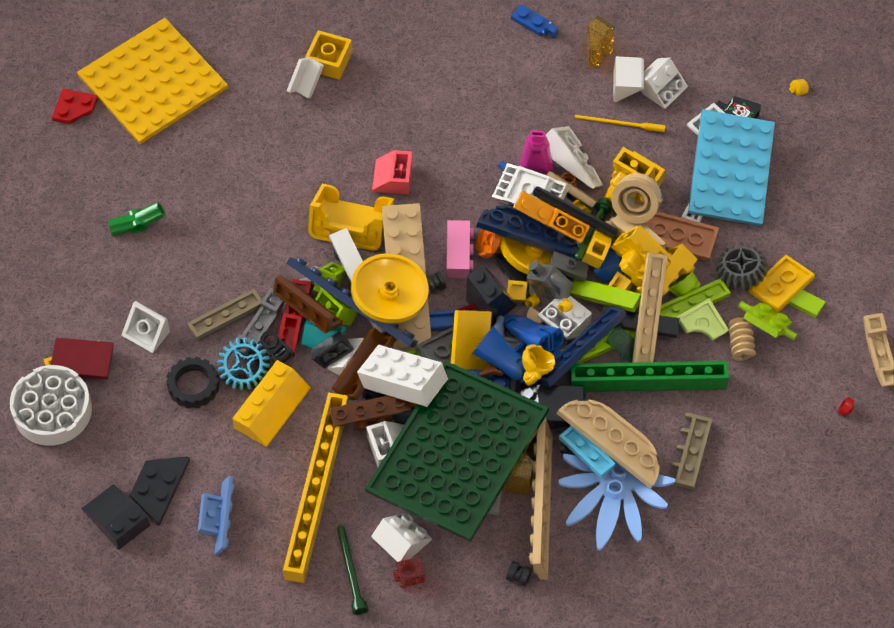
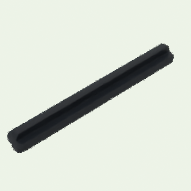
[533,186,618,238]

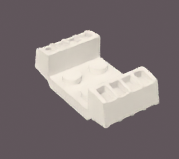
[492,163,569,209]

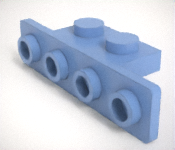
[197,475,235,555]

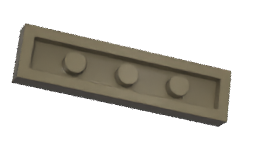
[187,289,262,341]

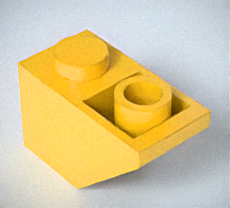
[582,229,612,269]

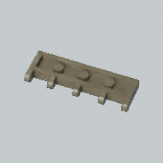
[671,413,713,490]

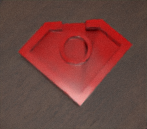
[52,89,98,124]

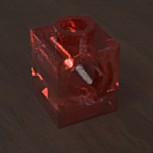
[393,557,425,588]

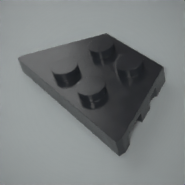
[130,456,190,525]

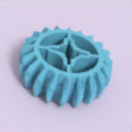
[217,338,270,390]

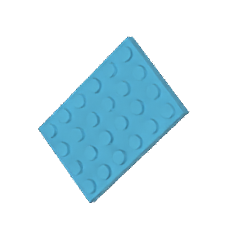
[688,109,775,226]

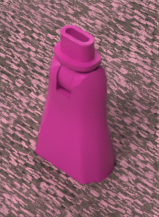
[519,130,554,175]

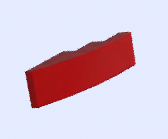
[278,279,312,353]

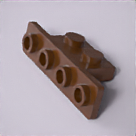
[330,396,411,431]

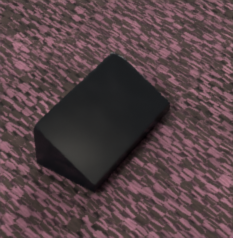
[311,331,354,368]

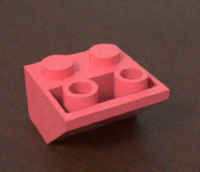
[372,150,413,195]

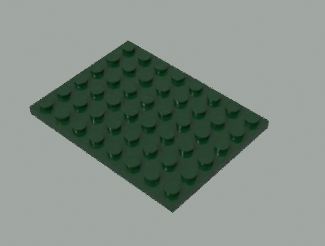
[365,361,549,542]

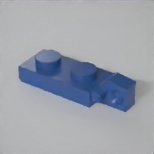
[511,4,558,39]

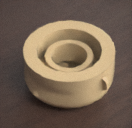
[611,173,663,224]

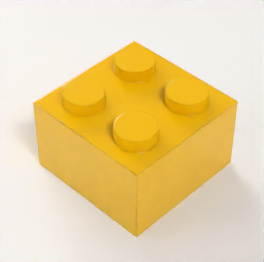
[305,30,352,80]

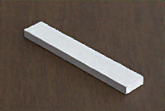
[329,228,386,334]

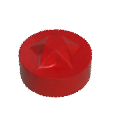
[837,397,855,417]

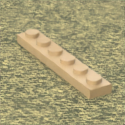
[632,253,668,363]

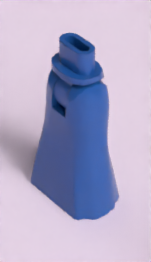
[503,315,564,352]
[472,327,532,386]

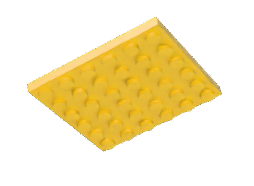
[77,18,228,144]

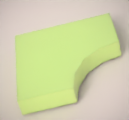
[676,298,729,341]

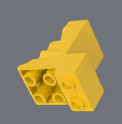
[604,147,665,202]
[611,225,698,296]

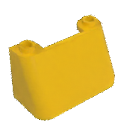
[308,184,394,251]

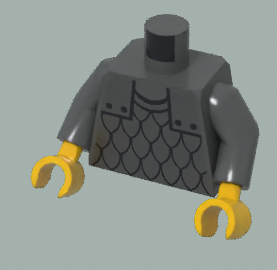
[525,261,574,313]

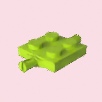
[738,301,798,341]

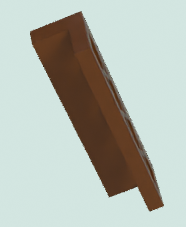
[273,275,343,334]
[332,328,397,400]

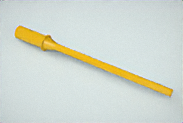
[575,115,666,133]

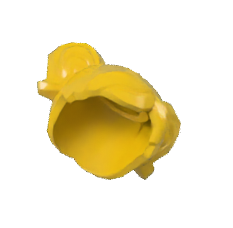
[522,345,555,386]

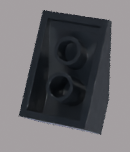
[521,385,585,429]
[82,484,151,550]

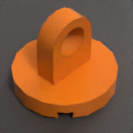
[476,229,502,259]

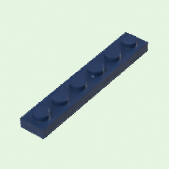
[536,306,627,387]

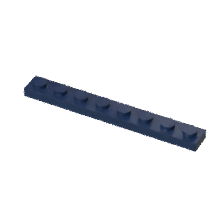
[286,257,419,348]

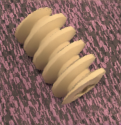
[728,317,756,361]

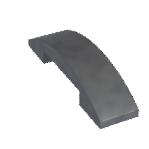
[229,288,285,356]

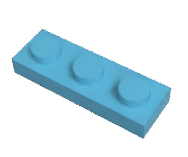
[559,426,616,479]

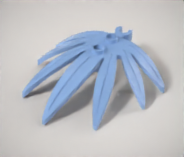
[558,454,675,551]

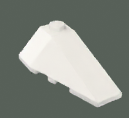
[546,126,603,189]

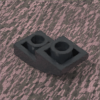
[495,253,528,283]

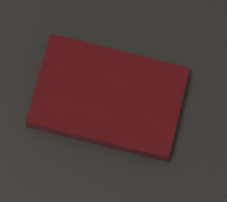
[51,338,114,380]

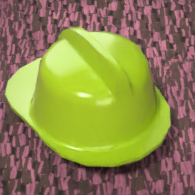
[668,268,700,297]

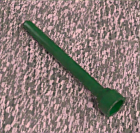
[575,198,612,261]
[337,526,369,615]

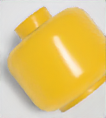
[789,79,809,96]

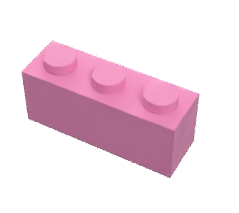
[447,220,474,278]

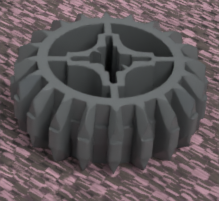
[716,244,768,290]

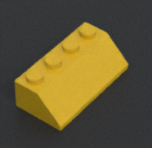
[232,360,311,447]

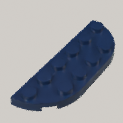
[476,206,585,261]

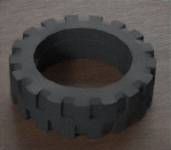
[166,357,219,408]

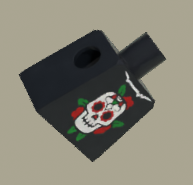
[716,96,761,119]

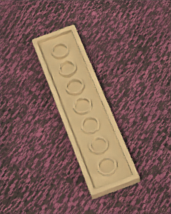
[382,203,431,352]
[529,417,553,580]

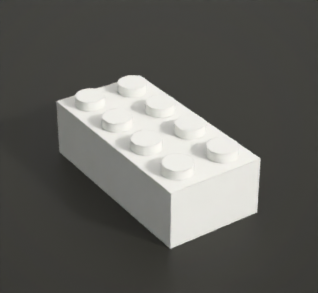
[357,345,448,407]

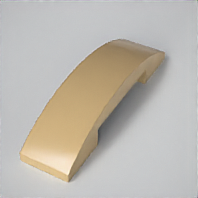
[863,313,894,387]

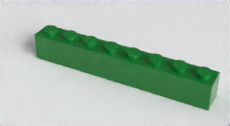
[570,361,729,392]

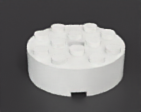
[10,365,92,446]

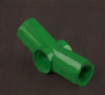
[108,202,166,236]

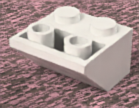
[641,58,688,109]
[538,296,592,340]
[366,421,404,467]
[371,513,432,563]

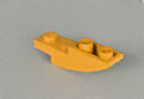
[513,191,590,243]

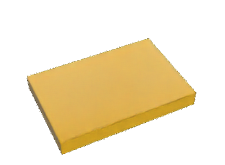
[749,255,815,313]
[451,310,492,370]

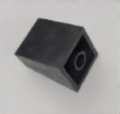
[466,264,517,327]

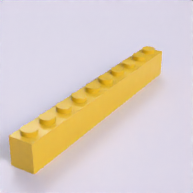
[283,392,348,583]

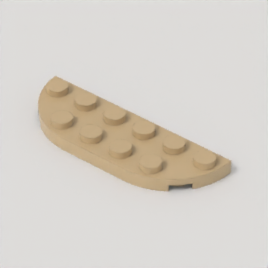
[556,400,659,489]

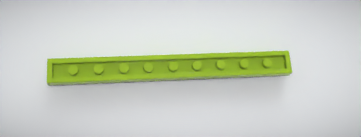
[561,278,731,364]

